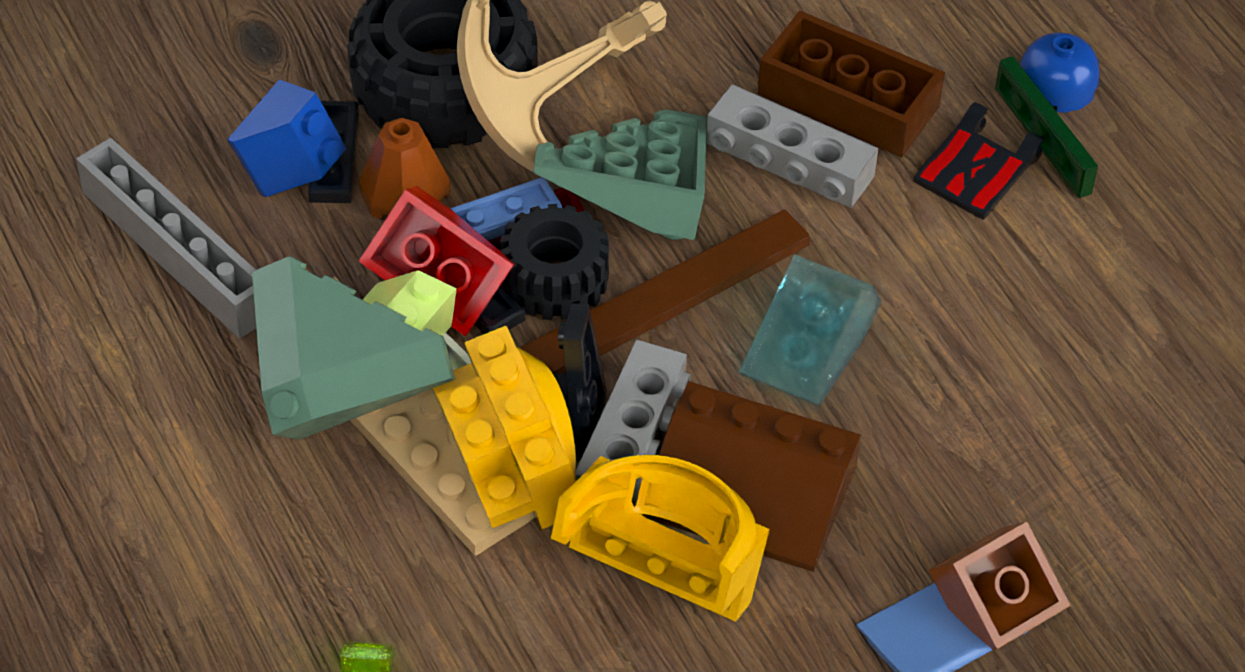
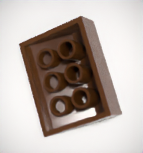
[642,381,861,572]

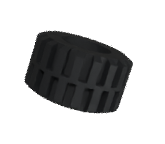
[500,204,609,320]

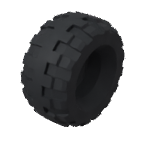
[348,0,538,148]

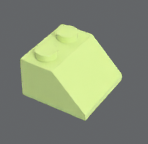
[362,270,457,336]

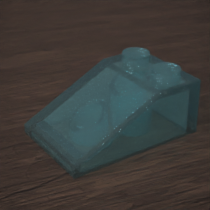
[739,254,882,407]

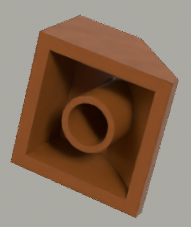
[928,521,1071,650]

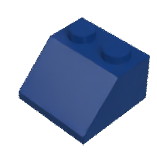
[227,79,347,197]

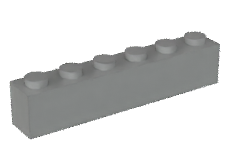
[76,138,256,339]

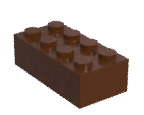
[757,11,945,157]

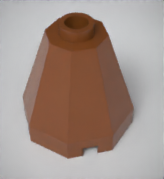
[359,118,451,220]

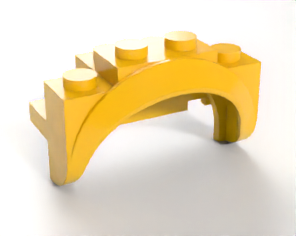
[432,326,576,530]

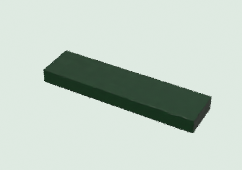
[995,56,1098,198]

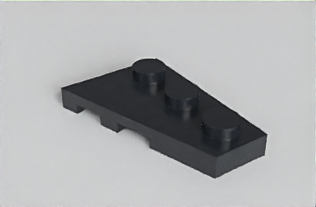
[558,303,607,461]

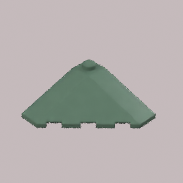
[533,109,707,240]
[252,256,455,440]

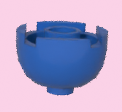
[1019,32,1099,113]

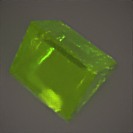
[341,642,395,672]

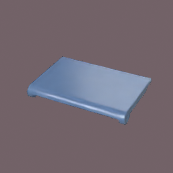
[856,583,1029,672]

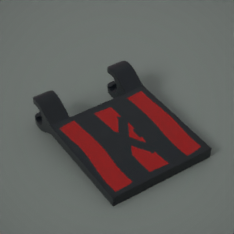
[913,102,1044,220]

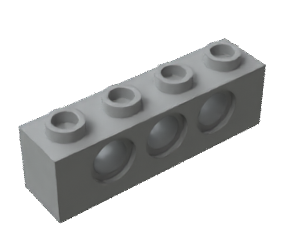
[706,84,878,208]
[576,339,692,502]

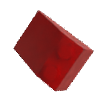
[358,186,515,336]

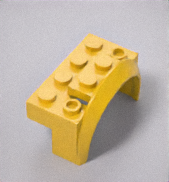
[551,455,770,622]

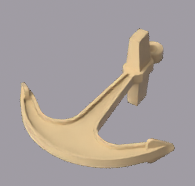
[457,0,667,172]

